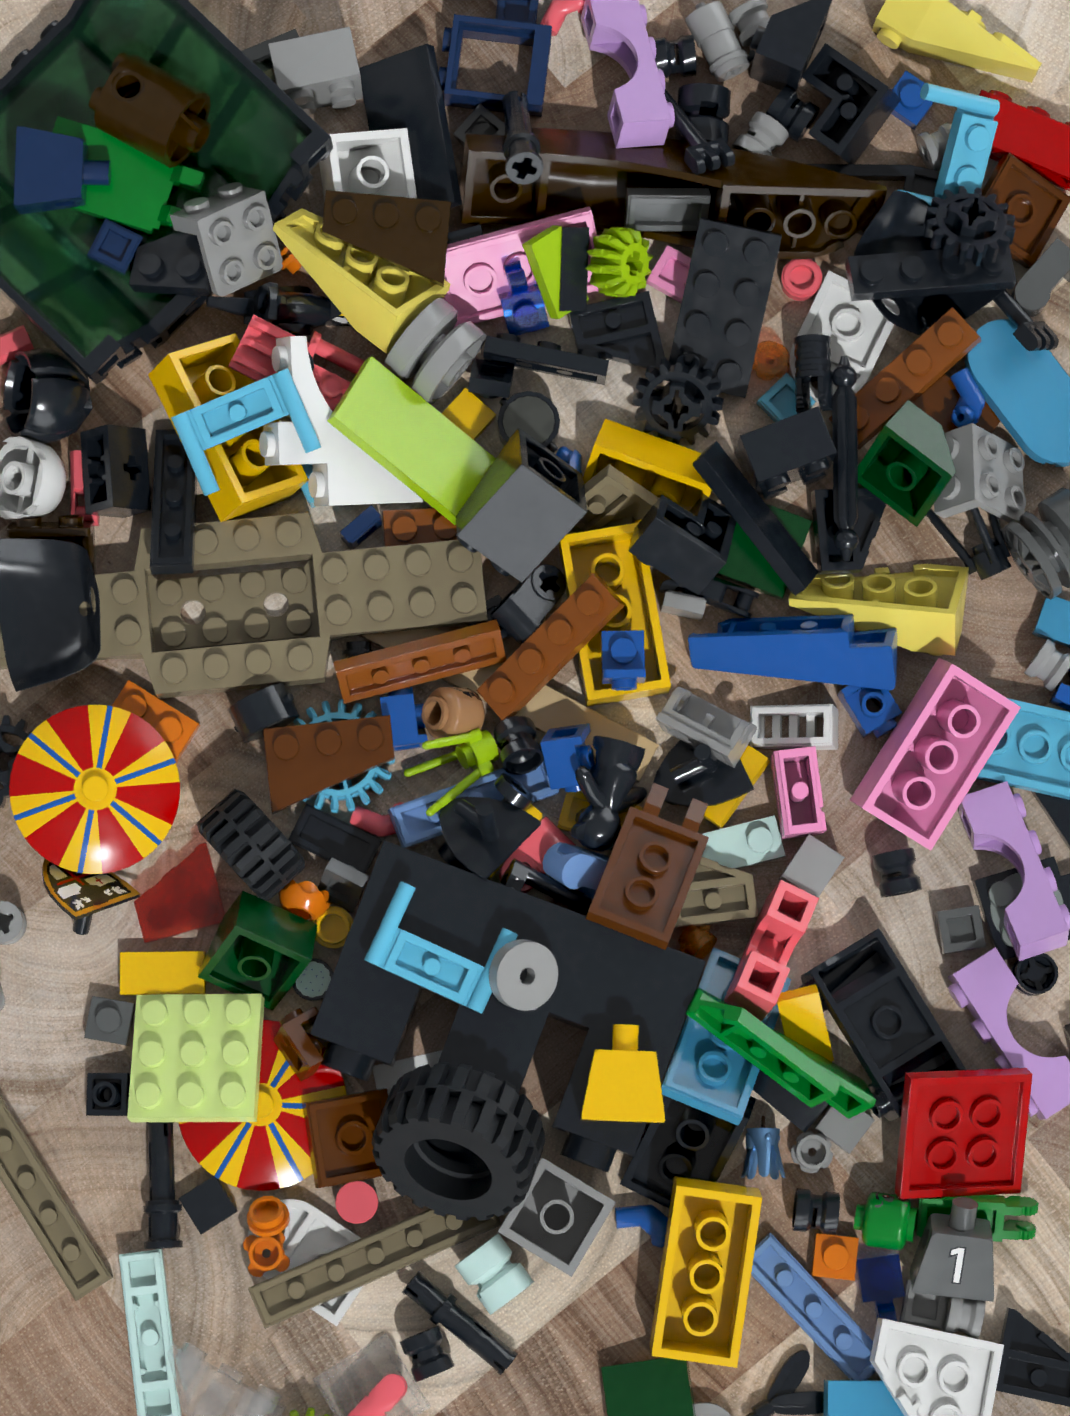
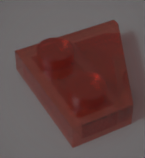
[134,842,225,944]

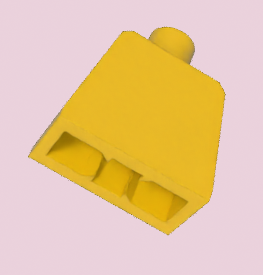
[581,1024,665,1123]

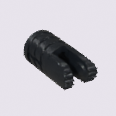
[794,334,833,413]

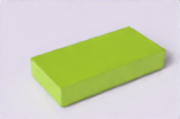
[522,225,589,319]

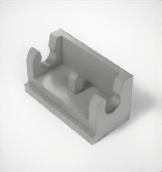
[656,686,757,768]

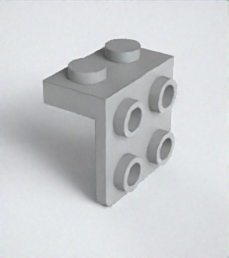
[170,182,283,296]
[934,423,1026,524]

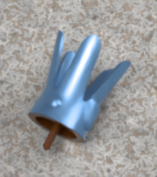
[741,1116,786,1180]

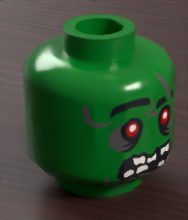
[854,1192,917,1250]

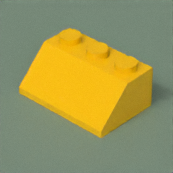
[583,418,712,523]

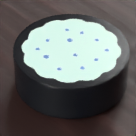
[293,958,333,1001]

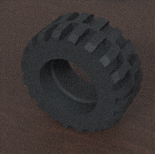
[371,1062,545,1221]

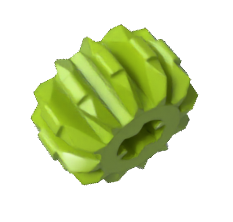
[585,227,654,298]

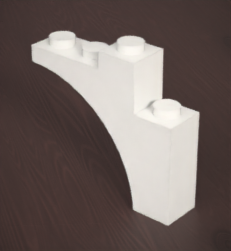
[259,336,423,506]

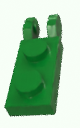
[916,1195,1039,1242]

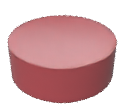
[780,258,822,301]
[335,1181,379,1224]

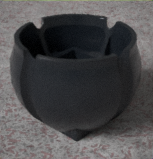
[3,348,93,444]

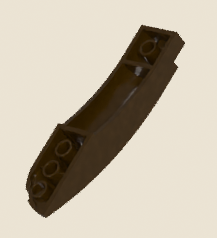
[459,127,887,259]

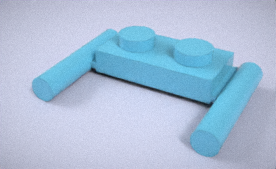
[897,83,1000,206]
[171,368,321,496]
[364,881,518,1014]

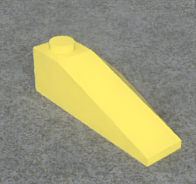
[872,0,1042,83]
[273,208,450,354]
[789,564,969,656]

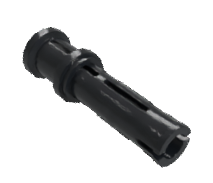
[501,90,544,185]
[143,1122,183,1249]

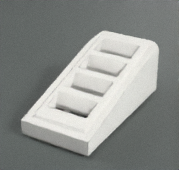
[750,704,839,750]

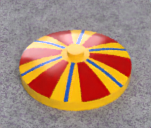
[9,705,180,874]
[178,1020,347,1191]

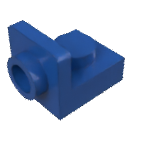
[601,630,646,691]

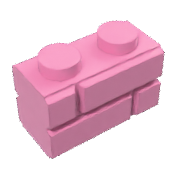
[770,746,827,839]

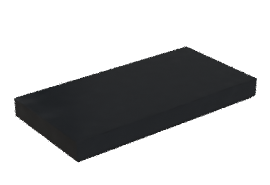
[359,43,462,208]

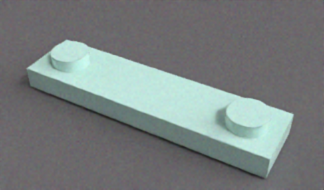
[702,815,786,869]
[119,1249,182,1416]

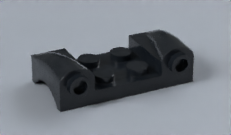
[799,928,966,1121]

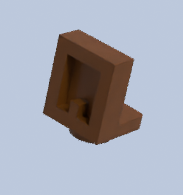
[273,1006,324,1082]

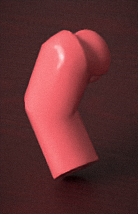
[540,0,585,36]
[350,802,403,837]

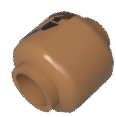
[422,687,485,739]

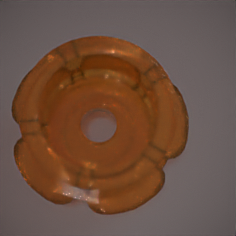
[752,340,790,381]
[678,924,717,960]

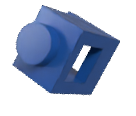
[837,686,902,738]
[380,687,428,751]
[540,723,595,792]

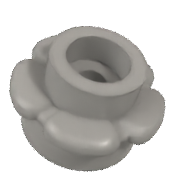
[791,1131,833,1173]

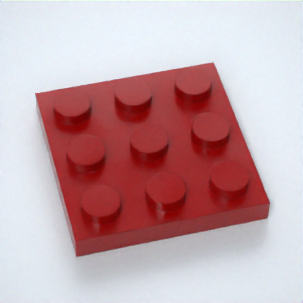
[894,1068,1033,1199]

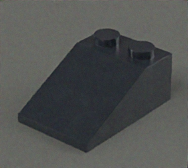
[620,1095,756,1208]

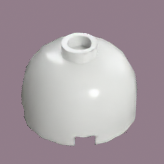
[0,436,66,521]

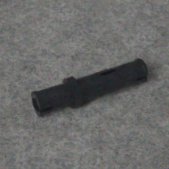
[402,1271,518,1375]

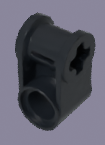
[490,564,566,645]

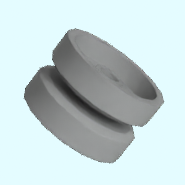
[383,297,486,404]

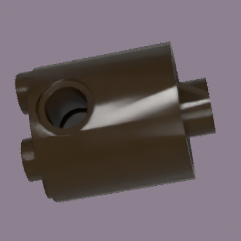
[89,52,211,168]

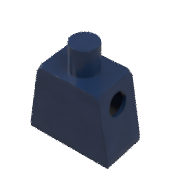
[14,126,111,214]

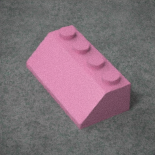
[850,658,1021,851]

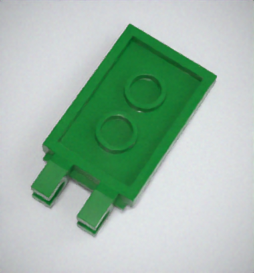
[52,116,205,234]

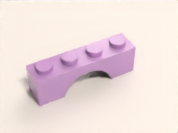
[581,0,675,149]
[959,781,1070,961]
[948,947,1070,1120]

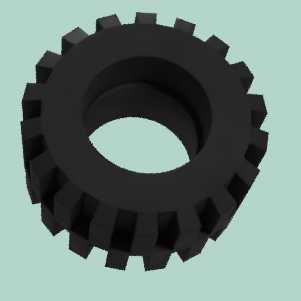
[197,789,306,901]

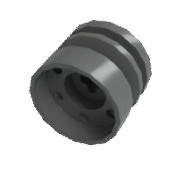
[1002,487,1070,600]

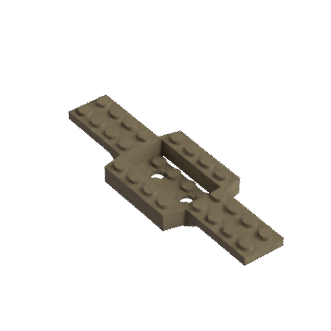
[0,513,488,699]

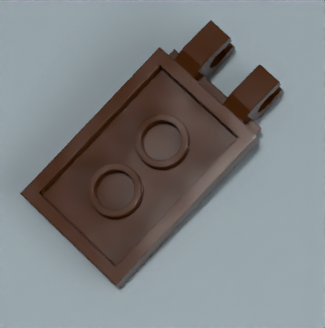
[585,783,709,950]

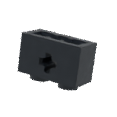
[80,424,151,518]

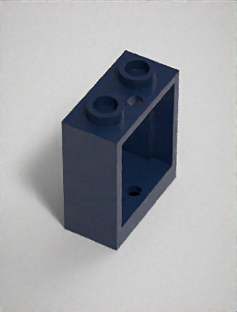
[439,14,552,117]

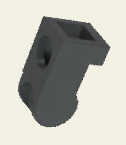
[1011,238,1070,317]

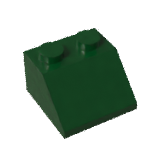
[858,400,956,527]
[198,890,318,1011]

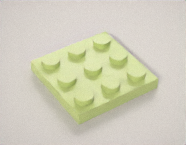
[127,994,265,1122]

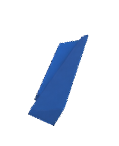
[688,614,897,690]

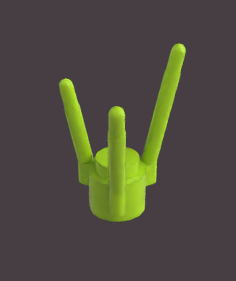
[404,728,499,817]

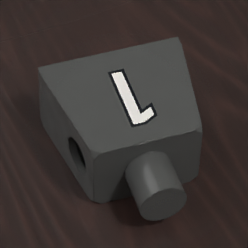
[910,1197,994,1302]

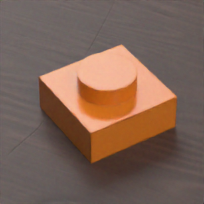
[811,1233,859,1281]

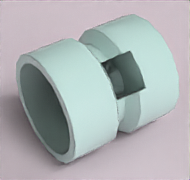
[455,1233,534,1315]

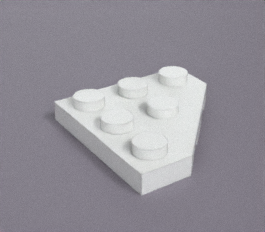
[870,1318,1004,1416]

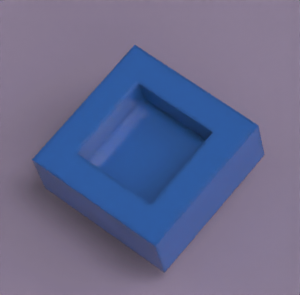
[891,70,935,130]

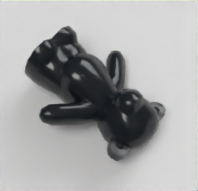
[570,736,647,852]

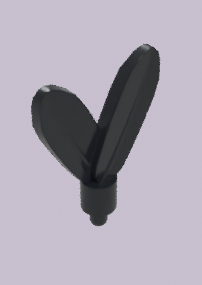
[746,1350,824,1416]

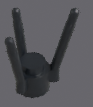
[926,507,1011,581]

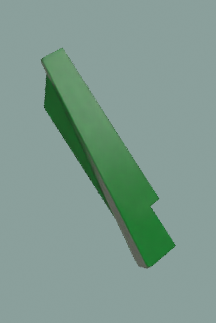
[685,988,876,1119]

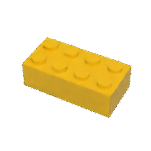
[148,333,309,522]
[558,522,671,707]
[649,1176,762,1368]

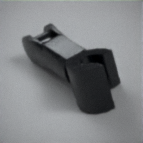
[650,566,760,619]

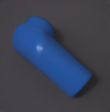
[950,367,985,428]

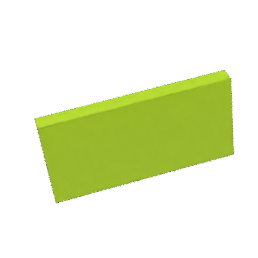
[327,356,496,525]

